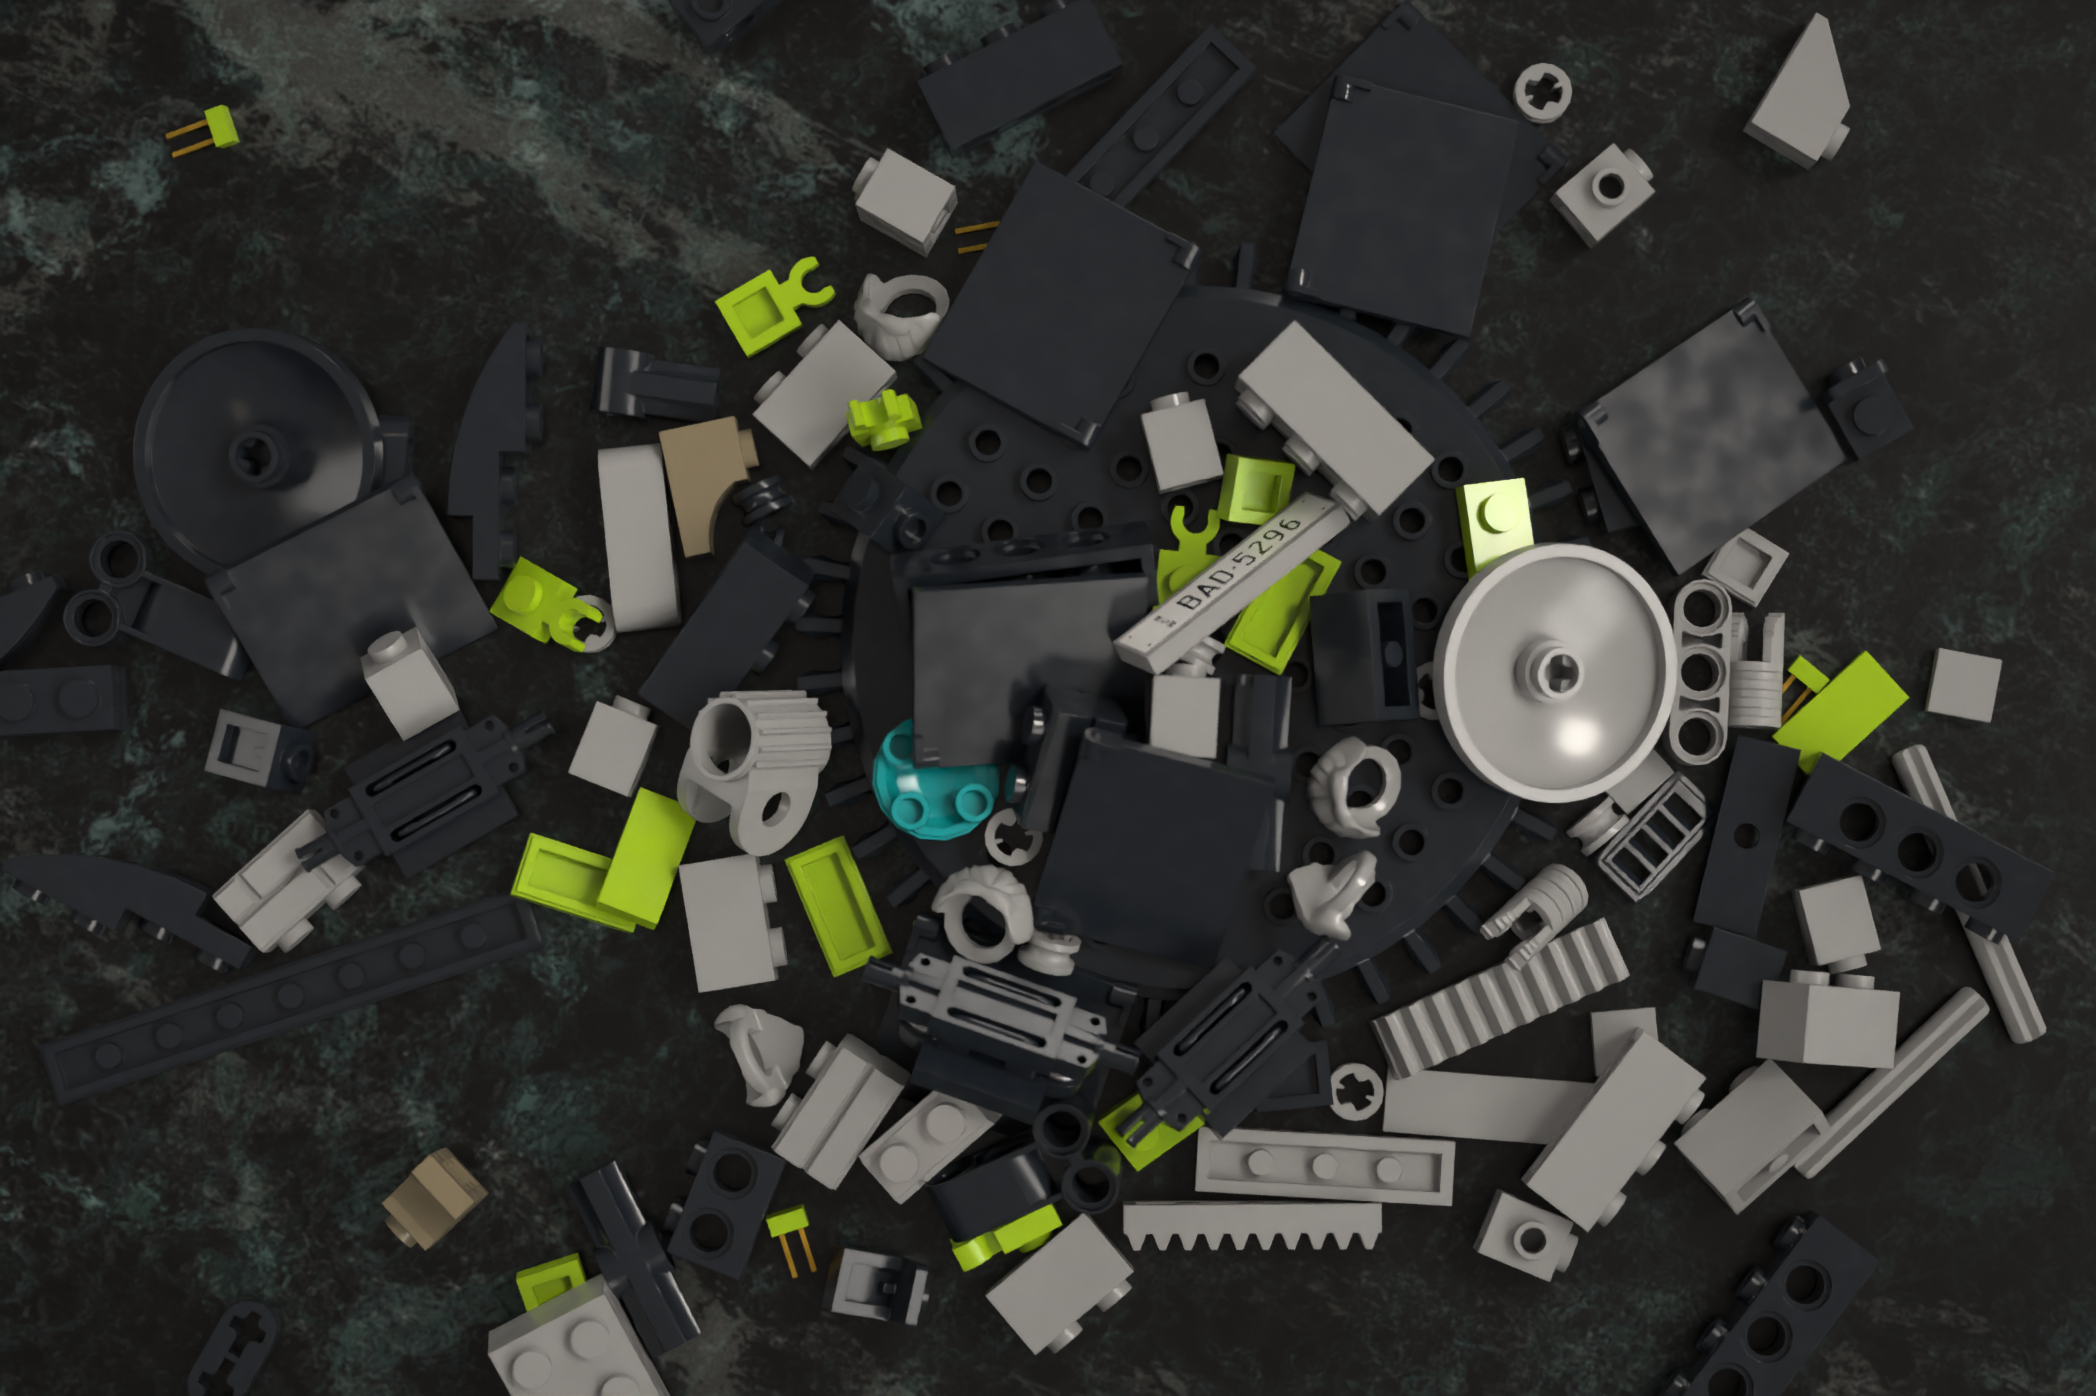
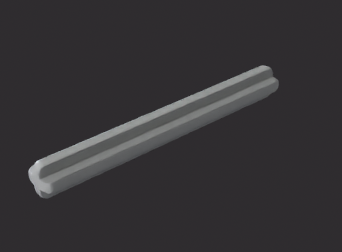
[1892,744,2046,1044]

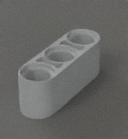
[598,443,682,633]
[1662,579,1732,766]

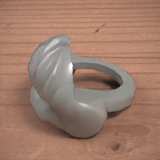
[854,273,950,362]
[1305,736,1401,839]
[1287,851,1377,941]
[931,864,1034,964]
[714,1004,804,1107]

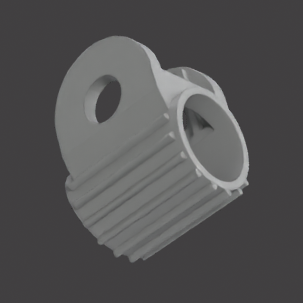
[677,690,832,856]

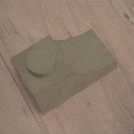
[659,416,759,561]
[382,1147,489,1251]

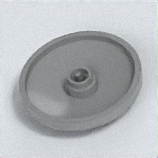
[1433,542,1677,803]

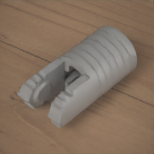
[1728,613,1785,729]
[1480,863,1588,971]

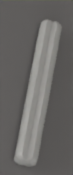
[1793,987,1990,1179]

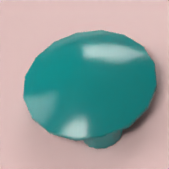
[872,718,1000,841]

